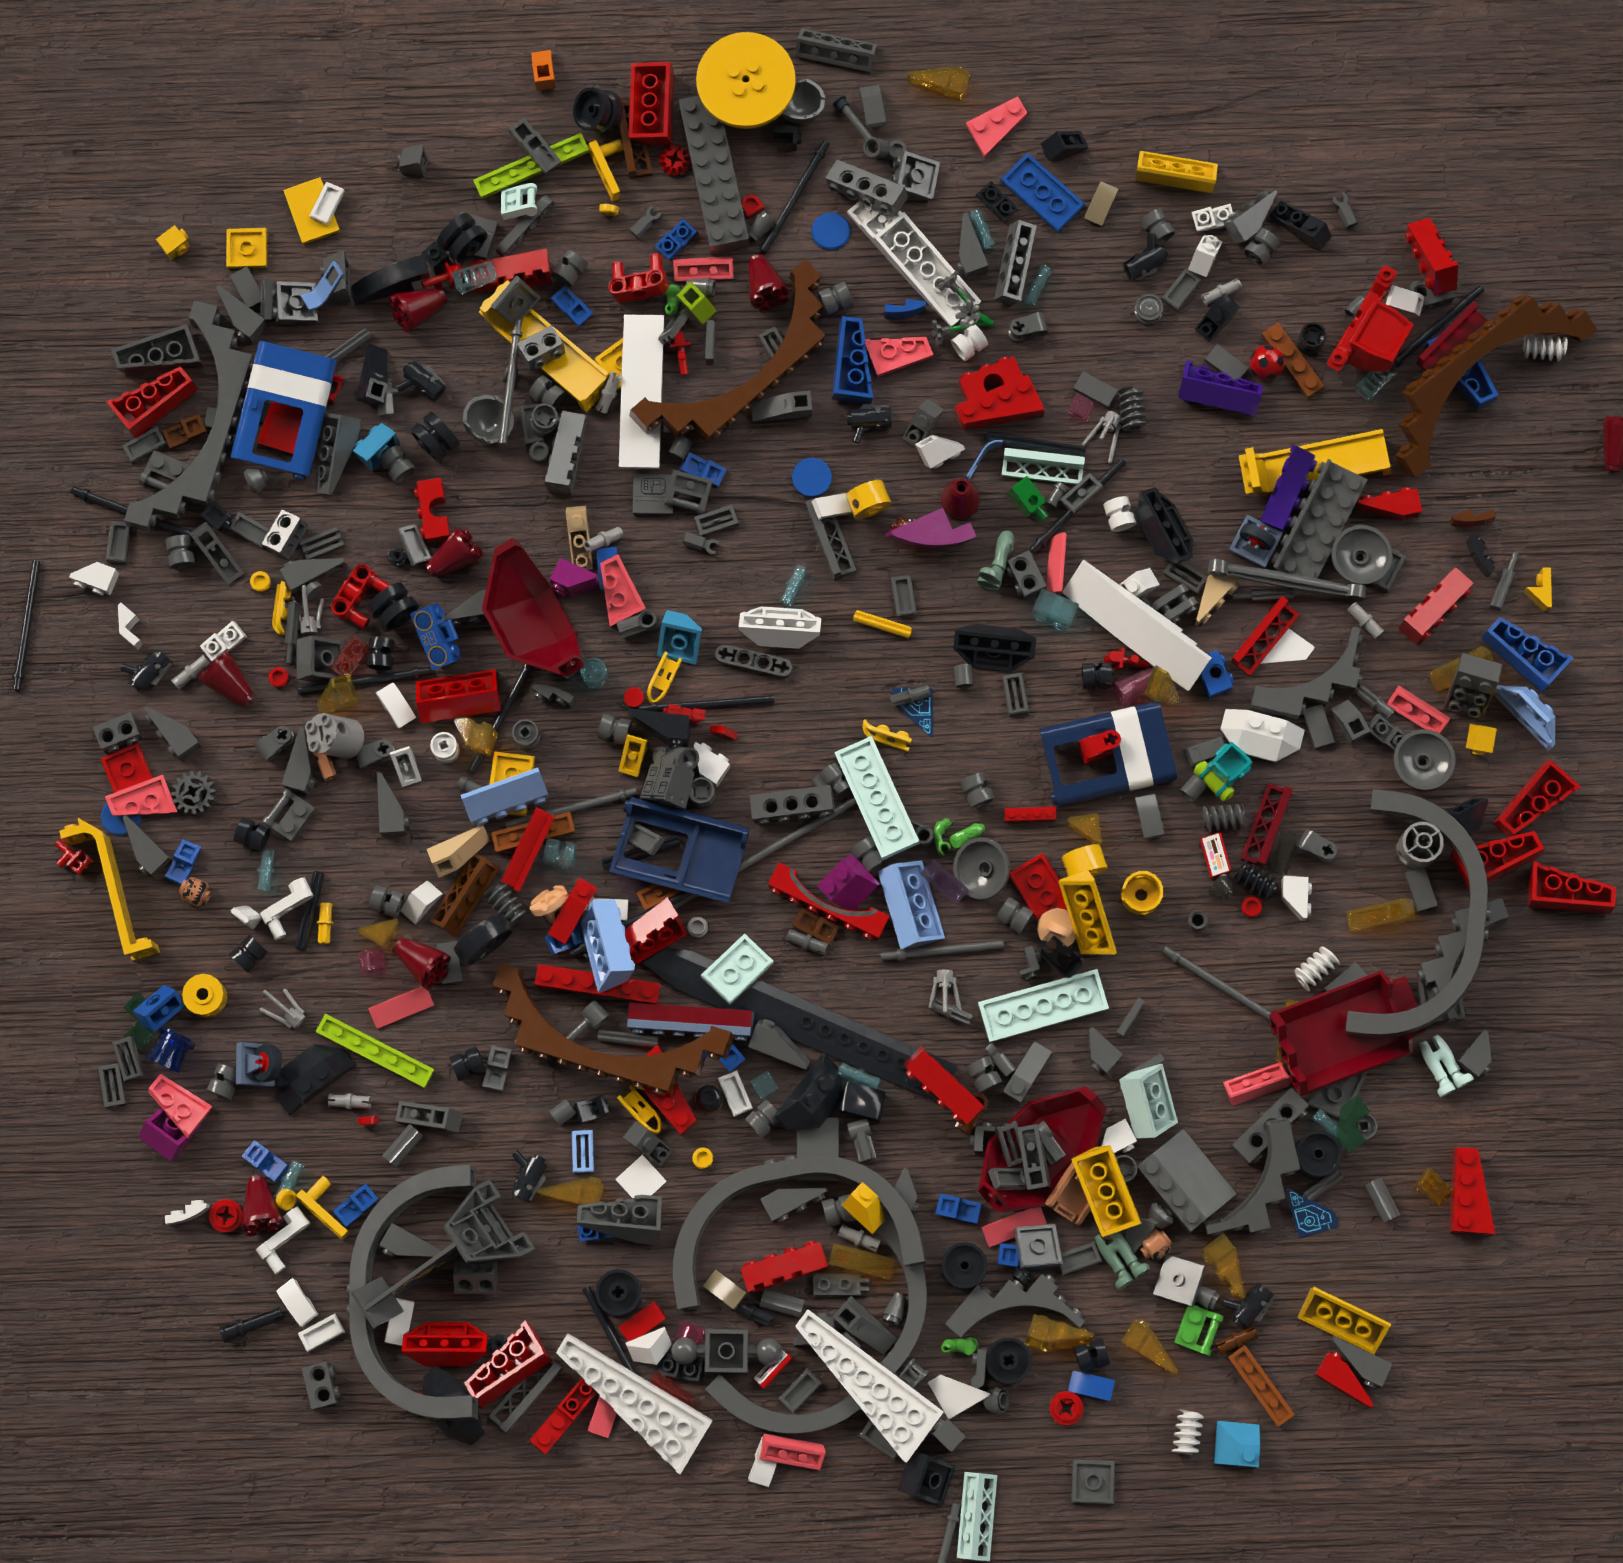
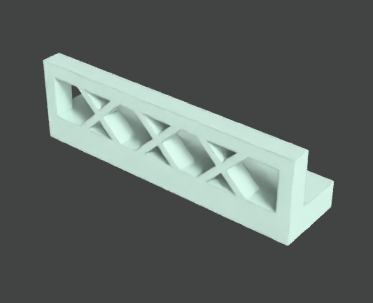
[1002,448,1085,485]
[957,1472,997,1561]

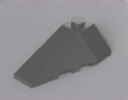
[316,413,361,495]
[576,1194,662,1245]

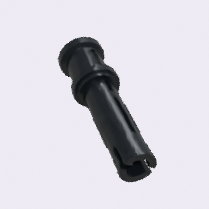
[219,1307,284,1343]

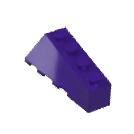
[1178,359,1263,416]
[1260,444,1318,531]

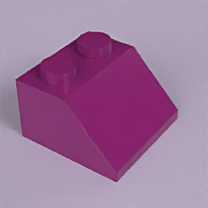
[550,558,599,597]
[817,854,880,911]
[138,1108,201,1162]

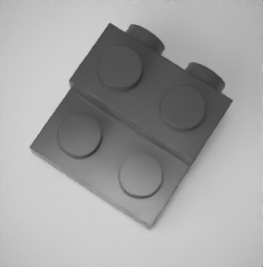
[890,151,940,201]
[272,281,318,325]

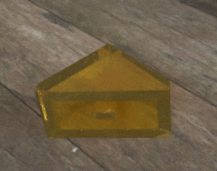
[1144,665,1181,704]
[1066,813,1102,846]
[357,919,401,950]
[1413,1168,1451,1206]

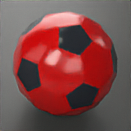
[1249,345,1285,380]

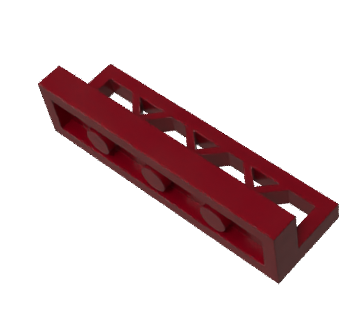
[1416,301,1487,371]
[1240,783,1293,867]

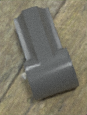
[617,610,659,639]
[847,1118,876,1163]
[1038,1121,1066,1165]

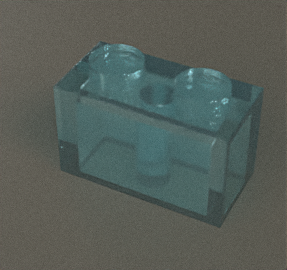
[1032,588,1079,630]

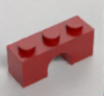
[958,356,1023,401]
[414,478,451,544]

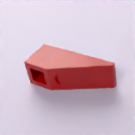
[1355,487,1423,520]

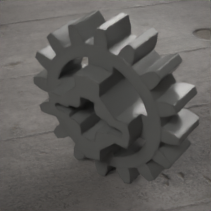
[171,771,217,816]

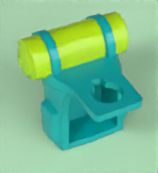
[1193,742,1252,802]

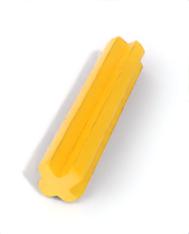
[853,610,912,638]

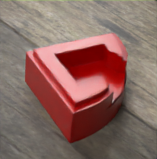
[709,725,738,740]

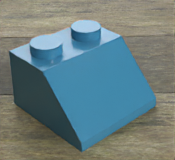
[353,423,401,472]

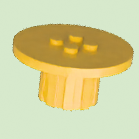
[696,32,796,129]

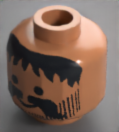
[179,877,211,907]
[1140,1230,1172,1261]

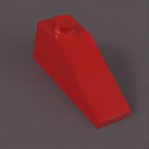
[547,878,597,945]
[1314,1351,1373,1408]

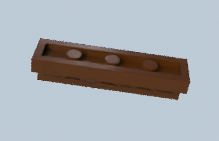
[619,97,653,179]
[430,854,500,937]

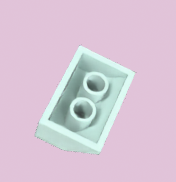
[1119,1064,1178,1138]

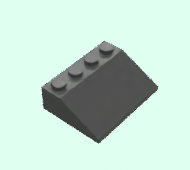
[1137,1129,1237,1233]

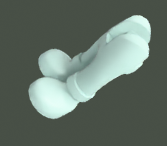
[1419,1034,1474,1097]

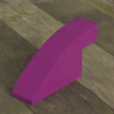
[885,508,977,548]

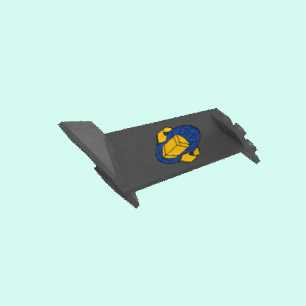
[351,1179,535,1329]

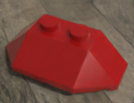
[401,1322,488,1366]

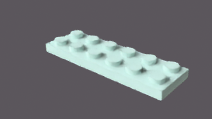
[835,736,920,860]
[978,969,1109,1043]

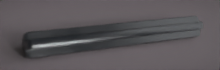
[987,432,1086,457]

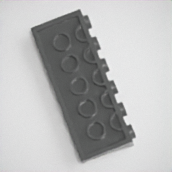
[1271,459,1368,578]

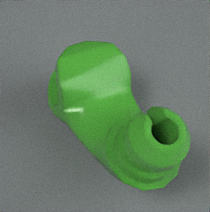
[665,284,681,316]
[933,818,952,856]
[950,823,985,848]
[941,1338,978,1355]

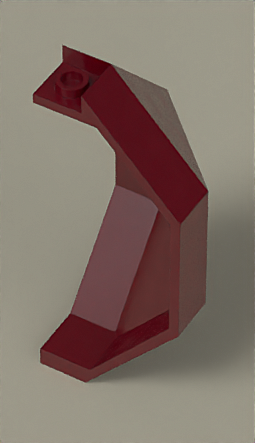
[482,538,585,677]
[978,1087,1107,1213]

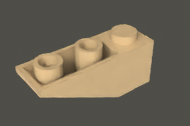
[566,505,593,570]
[1195,575,1239,626]
[427,824,490,878]

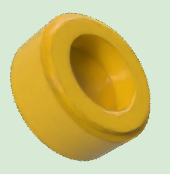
[599,204,619,216]
[250,571,271,593]
[692,1148,713,1169]
[276,1188,297,1211]

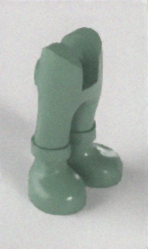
[977,531,1014,590]
[1095,1232,1150,1290]

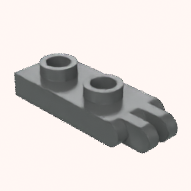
[813,1274,870,1295]

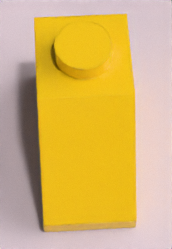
[841,1182,886,1234]

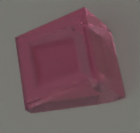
[1068,392,1094,421]
[358,949,386,973]
[674,1320,705,1345]

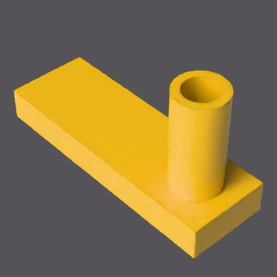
[589,139,624,202]
[296,1176,348,1241]

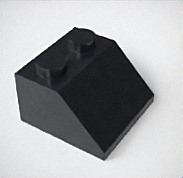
[897,1451,956,1506]

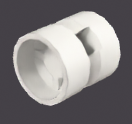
[951,325,988,361]
[1103,496,1136,532]
[430,732,460,764]

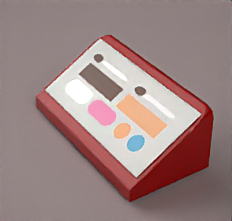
[1200,832,1231,878]
[753,1349,792,1389]

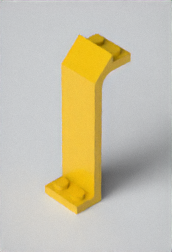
[479,280,610,413]
[1239,429,1391,495]
[59,818,160,961]

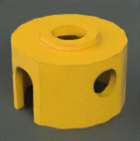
[846,480,891,519]
[1062,844,1108,877]
[1121,871,1163,915]
[182,974,228,1018]

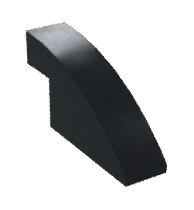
[351,254,430,305]

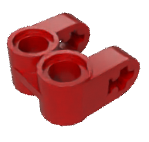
[1078,730,1121,765]

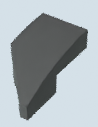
[378,379,398,416]

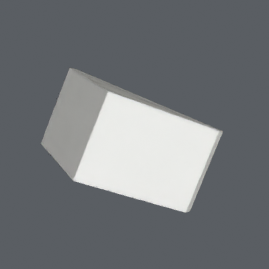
[390,746,422,787]
[400,880,443,925]
[626,1327,672,1365]

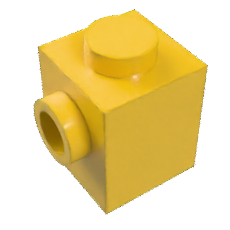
[156,225,190,260]
[1466,724,1497,755]

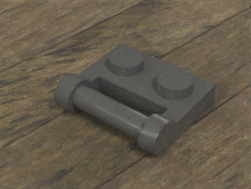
[139,451,190,490]
[664,470,713,515]
[262,788,316,842]
[970,1349,986,1389]

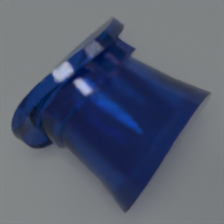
[146,1027,196,1074]

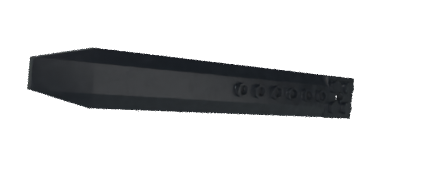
[643,947,957,1102]

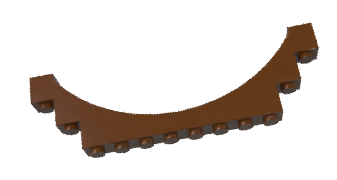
[629,259,825,442]
[1395,295,1597,477]
[493,963,734,1096]

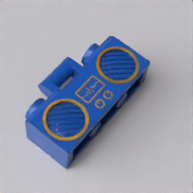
[410,602,461,670]

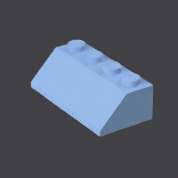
[460,768,550,826]
[878,861,945,949]
[580,899,635,992]

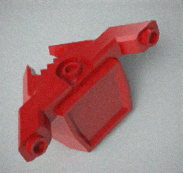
[1327,265,1415,372]

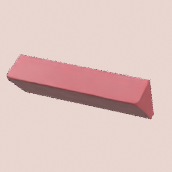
[673,257,734,282]
[1046,533,1067,596]
[1387,686,1450,734]
[368,986,435,1029]
[1223,1062,1290,1106]
[981,1207,1047,1248]
[588,1397,617,1438]
[759,1434,826,1470]

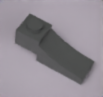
[508,117,561,175]

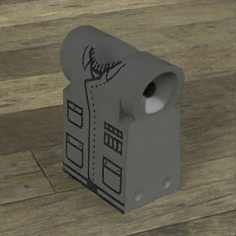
[640,746,699,809]

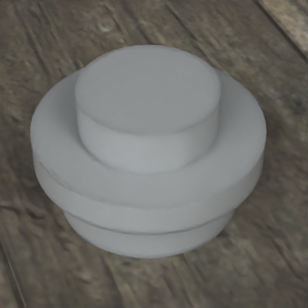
[687,917,708,938]

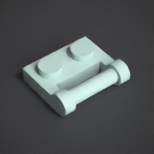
[501,183,537,220]

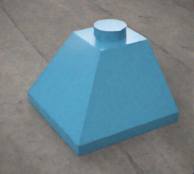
[657,610,702,665]
[1214,1421,1260,1467]

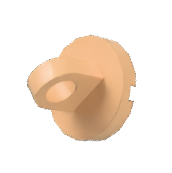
[530,886,569,924]
[1037,908,1076,949]

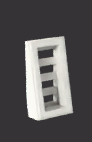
[231,906,262,930]

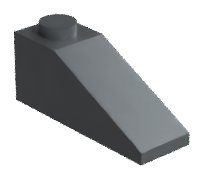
[956,212,988,280]
[216,285,268,343]
[189,522,244,585]
[280,558,347,595]
[281,727,315,795]
[377,772,410,836]
[123,815,171,877]
[748,1019,810,1069]
[1002,1041,1052,1105]
[395,1101,463,1133]
[1017,1124,1051,1191]
[380,1223,441,1258]
[1330,1336,1392,1389]

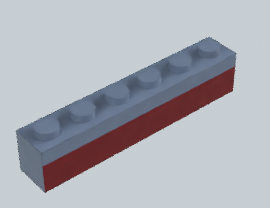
[627,1002,754,1041]

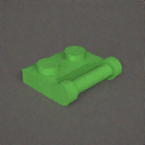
[1174,1305,1224,1356]

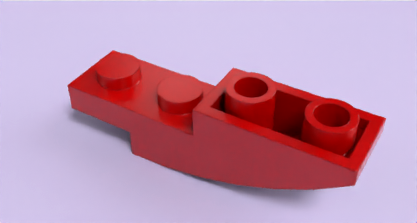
[529,1377,598,1455]

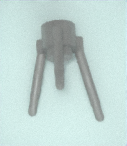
[1082,411,1122,464]
[291,585,324,635]
[929,970,962,1013]
[259,989,306,1029]

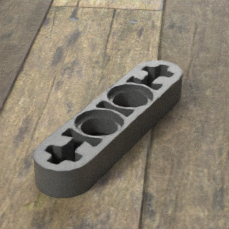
[496,195,554,257]
[715,645,792,678]

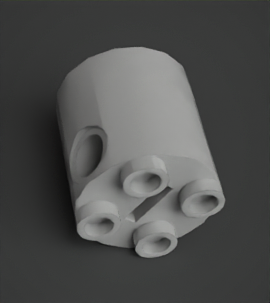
[305,713,364,759]
[1396,822,1444,870]

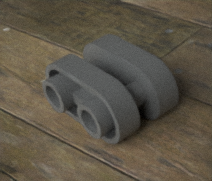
[1151,583,1199,624]

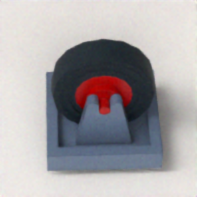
[1228,515,1283,569]
[236,1042,282,1087]

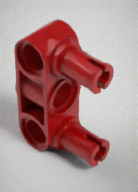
[608,253,669,303]
[331,564,391,629]

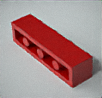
[1004,806,1056,823]

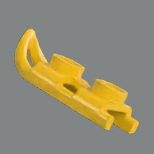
[272,581,291,636]
[647,651,682,704]
[862,719,912,752]
[617,1085,662,1135]

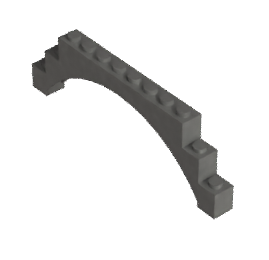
[124,300,254,532]

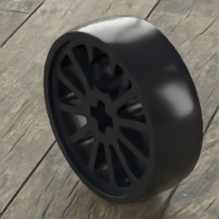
[454,913,514,966]

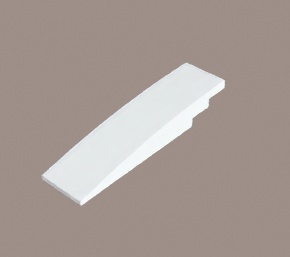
[847,195,981,327]
[619,315,664,469]
[1062,560,1212,691]

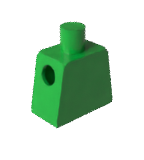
[1006,476,1049,522]

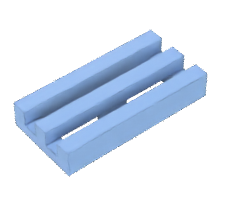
[572,1130,594,1173]

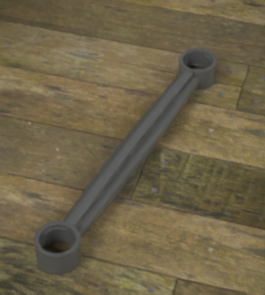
[1207,559,1367,601]

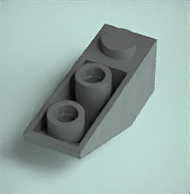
[1223,190,1277,244]
[751,391,813,422]
[444,590,486,627]
[144,707,202,760]
[760,1188,827,1224]
[832,1296,897,1354]

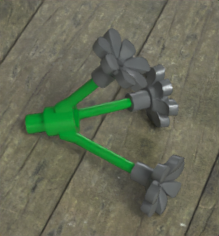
[931,270,994,346]

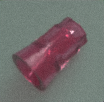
[1112,668,1159,707]

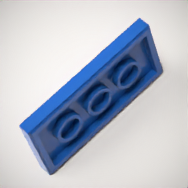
[1000,152,1085,233]

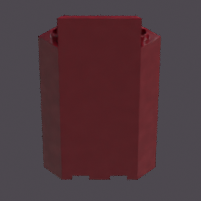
[1269,970,1426,1097]

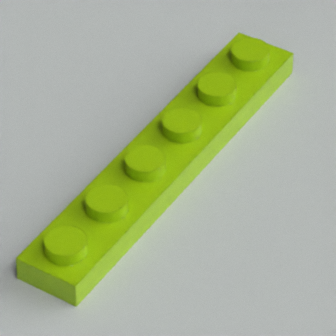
[473,133,590,199]
[316,1014,435,1088]

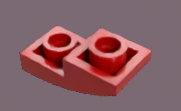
[618,1301,667,1342]

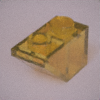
[317,673,359,714]
[455,717,498,756]

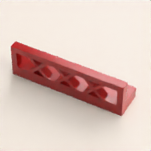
[1231,596,1300,677]
[501,807,555,892]

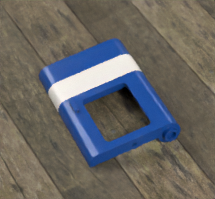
[230,341,337,480]

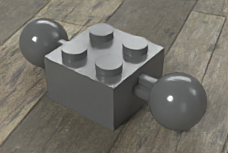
[671,1329,782,1373]

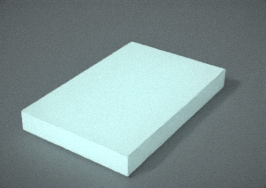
[701,934,774,1004]

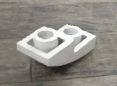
[1192,204,1233,232]
[200,621,247,662]
[376,683,416,728]
[165,1200,210,1225]
[277,1278,318,1327]
[384,1298,414,1345]
[748,1437,777,1487]

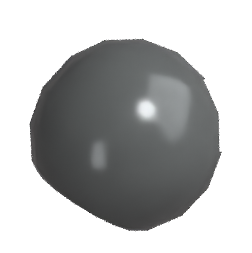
[781,79,826,124]
[463,395,514,445]

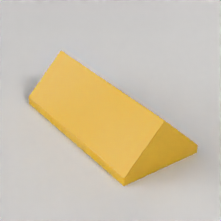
[1135,151,1218,194]
[1058,870,1117,955]
[1071,1145,1141,1237]
[1297,1287,1391,1355]

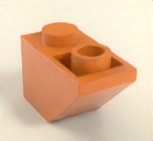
[531,50,556,91]

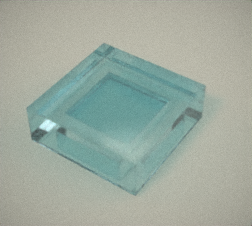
[750,1071,779,1099]

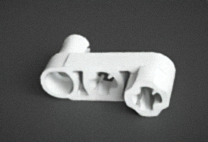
[260,877,314,940]
[256,1206,310,1275]

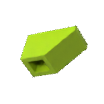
[675,282,717,325]

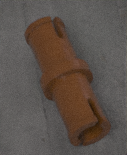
[1215,1325,1258,1355]

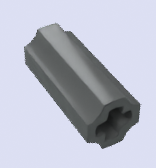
[382,1124,423,1167]
[1365,1177,1400,1223]
[760,1289,805,1318]

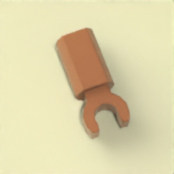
[313,752,337,781]

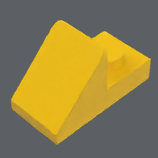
[1524,568,1552,612]
[618,734,648,777]

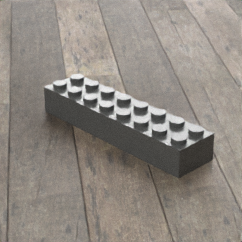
[679,96,750,254]

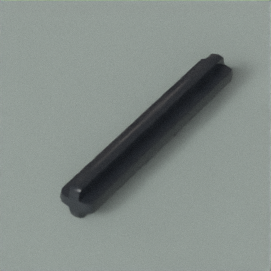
[602,835,680,870]
[295,871,325,951]

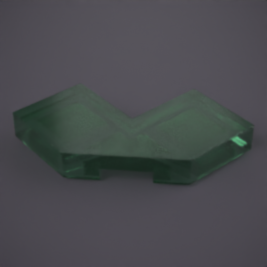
[123,993,154,1051]
[1336,1095,1370,1154]

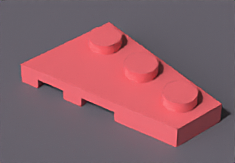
[966,96,1027,158]
[865,337,933,377]
[600,554,646,626]
[105,775,178,816]
[148,1074,212,1139]

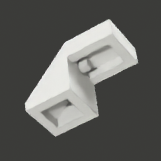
[118,603,143,650]

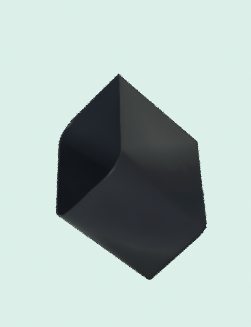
[1036,932,1082,978]
[839,1082,886,1123]

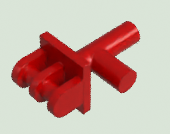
[421,262,463,289]
[670,331,691,375]
[1104,648,1149,671]
[55,839,94,877]

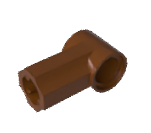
[955,1093,987,1135]

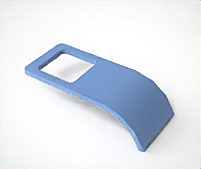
[301,261,343,310]
[966,440,1003,481]

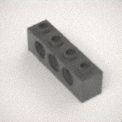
[826,159,908,216]
[994,220,1036,306]
[750,785,835,825]
[1230,1087,1309,1165]

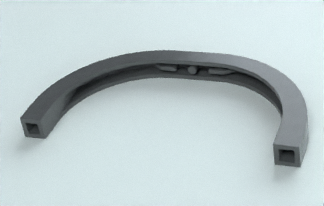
[1346,789,1491,1038]
[673,1155,927,1311]
[347,1165,478,1421]
[705,1208,927,1434]

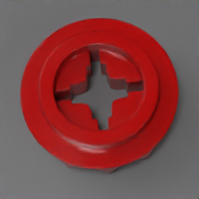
[659,145,690,176]
[209,1199,242,1232]
[1050,1391,1083,1425]

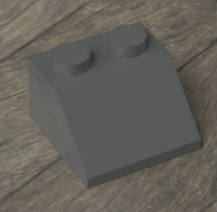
[320,251,351,303]
[297,635,344,682]

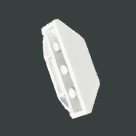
[739,607,821,649]
[1220,709,1305,762]

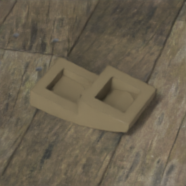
[1084,181,1119,226]
[703,1269,747,1310]

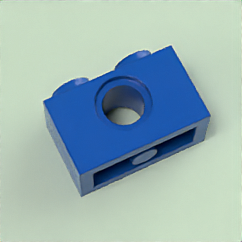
[1199,650,1234,700]
[133,985,186,1032]

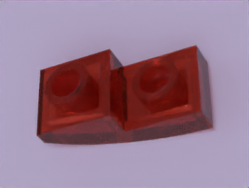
[331,634,368,680]
[649,1371,693,1405]

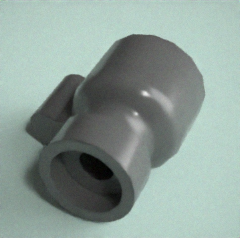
[811,763,850,796]

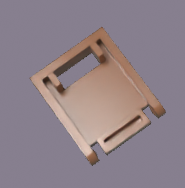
[1045,1163,1091,1226]

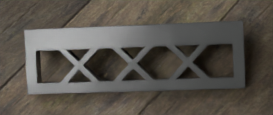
[795,28,878,72]
[805,499,856,579]
[489,1358,563,1433]

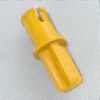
[317,903,333,944]

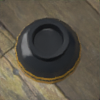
[695,1084,724,1113]

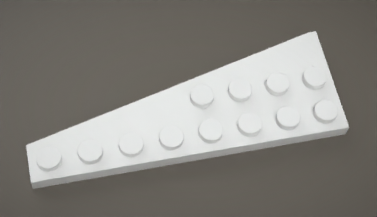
[795,1310,943,1463]
[556,1333,712,1474]

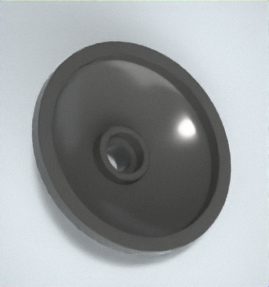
[1331,525,1392,585]
[1393,729,1455,790]
[953,837,1010,899]

